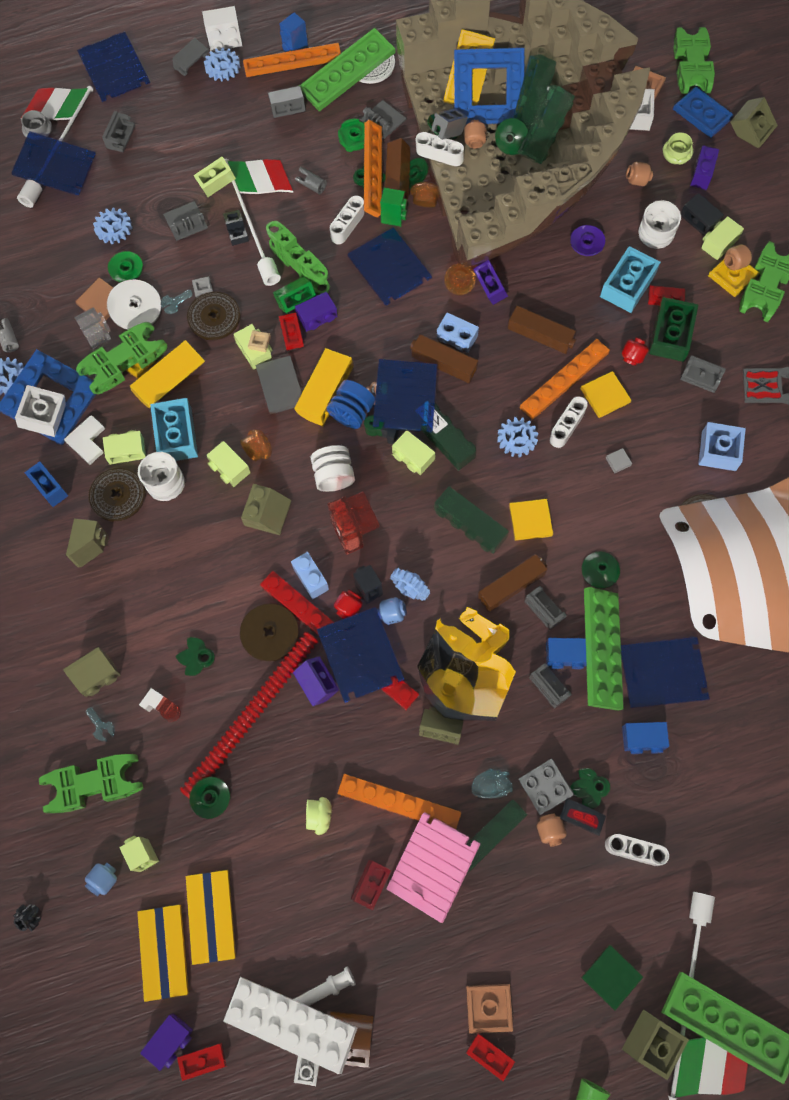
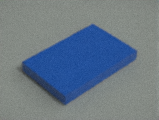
[673,87,734,138]

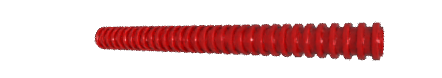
[180,632,318,798]

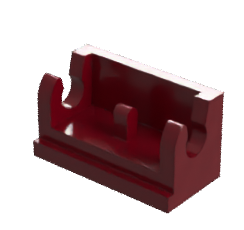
[351,860,391,910]

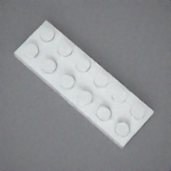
[224,977,357,1074]

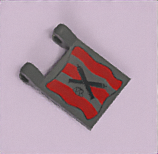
[743,367,789,405]

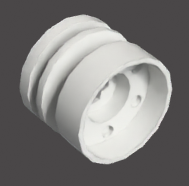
[638,200,681,249]
[310,445,355,492]
[138,452,185,501]

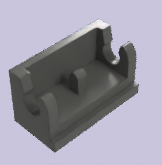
[173,38,208,76]
[268,86,306,118]
[432,108,468,140]
[102,111,135,152]
[680,355,726,393]
[524,586,567,630]
[529,663,572,709]

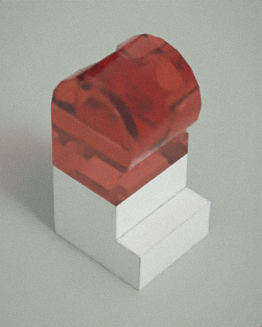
[139,688,181,722]

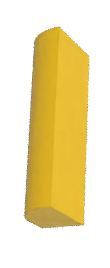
[130,340,205,408]
[294,348,354,426]

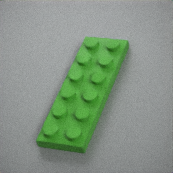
[299,28,396,112]
[584,587,624,710]
[661,972,789,1084]

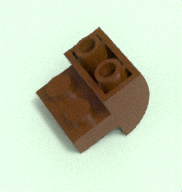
[330,1011,374,1068]

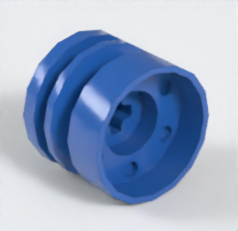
[327,380,375,429]

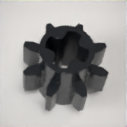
[13,904,41,932]

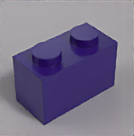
[690,146,719,190]
[473,260,508,305]
[295,291,337,332]
[293,656,339,706]
[140,1013,193,1071]

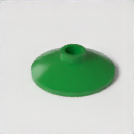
[108,251,143,282]

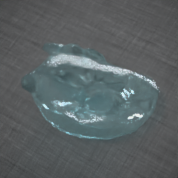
[471,769,513,798]

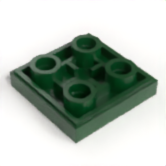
[581,945,643,1011]

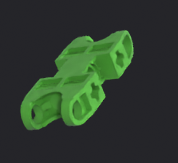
[673,27,715,94]
[266,221,330,295]
[739,241,789,323]
[76,322,167,394]
[39,754,143,813]

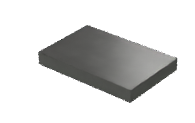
[256,356,302,414]

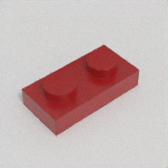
[648,285,685,306]
[279,313,304,350]
[466,1033,515,1081]
[177,1043,227,1081]

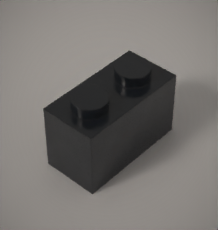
[681,193,724,236]
[353,565,383,604]

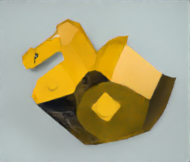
[417,607,516,721]

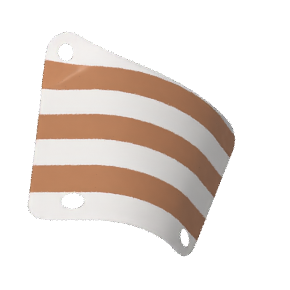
[659,478,789,653]

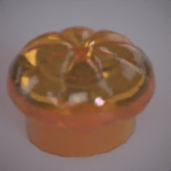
[410,182,439,208]
[444,263,476,295]
[240,429,272,461]

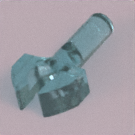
[160,290,193,314]
[85,707,115,742]

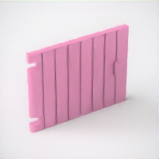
[386,812,480,923]

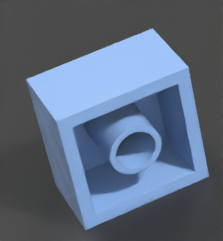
[698,422,746,471]

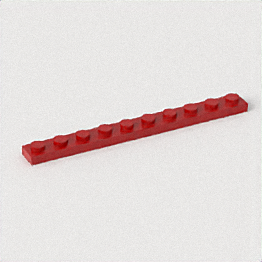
[260,571,419,711]

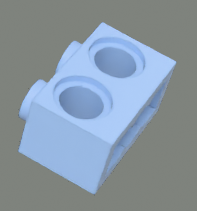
[437,313,479,353]

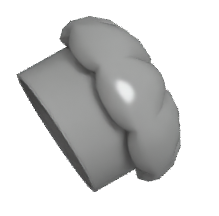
[21,110,52,142]

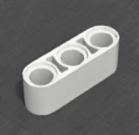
[416,132,464,166]
[330,196,365,244]
[550,397,587,448]
[605,834,669,866]

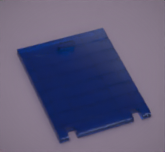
[77,32,150,102]
[11,131,96,195]
[347,227,432,306]
[373,359,437,432]
[317,607,404,703]
[621,637,710,708]

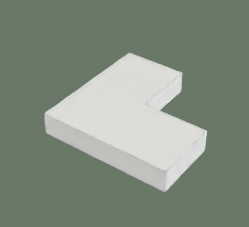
[64,415,105,465]

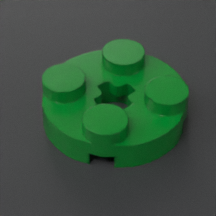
[338,119,365,152]

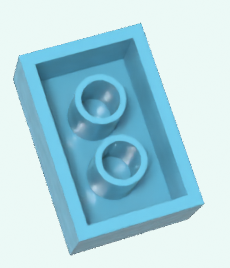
[600,246,660,313]
[150,398,198,461]

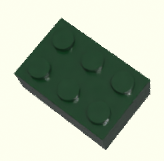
[649,297,698,362]

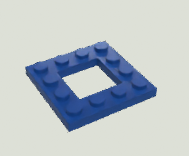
[454,48,524,125]
[0,349,96,445]

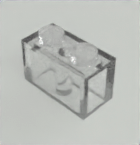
[74,307,111,349]

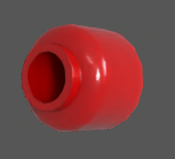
[621,337,649,366]
[334,590,363,620]

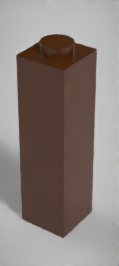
[385,138,410,199]
[508,306,576,354]
[410,334,478,383]
[478,554,547,612]

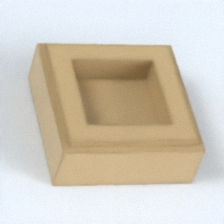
[248,330,271,352]

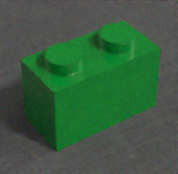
[380,188,407,227]
[273,276,316,313]

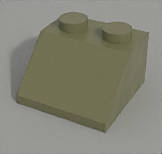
[730,97,778,148]
[241,484,292,535]
[66,519,108,567]
[63,647,120,697]
[419,707,464,745]
[622,1010,689,1080]

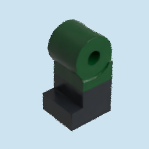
[364,415,400,444]

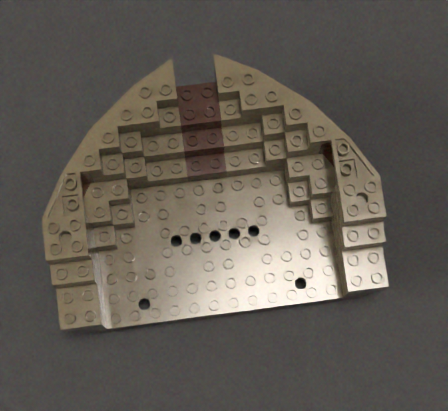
[396,0,650,268]

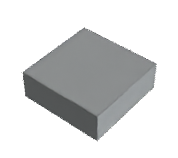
[192,276,213,298]
[606,448,632,473]

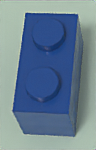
[279,13,308,52]
[24,461,68,507]
[546,638,587,669]
[622,722,669,754]

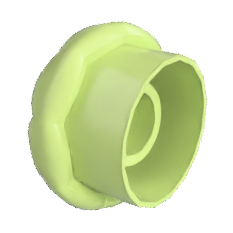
[663,132,693,165]
[306,797,332,835]

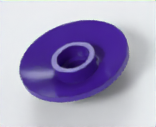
[570,225,605,256]

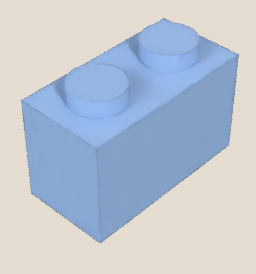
[291,552,329,600]

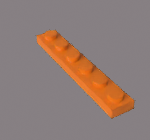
[243,43,341,77]
[364,120,382,217]
[520,339,610,420]
[337,774,461,830]

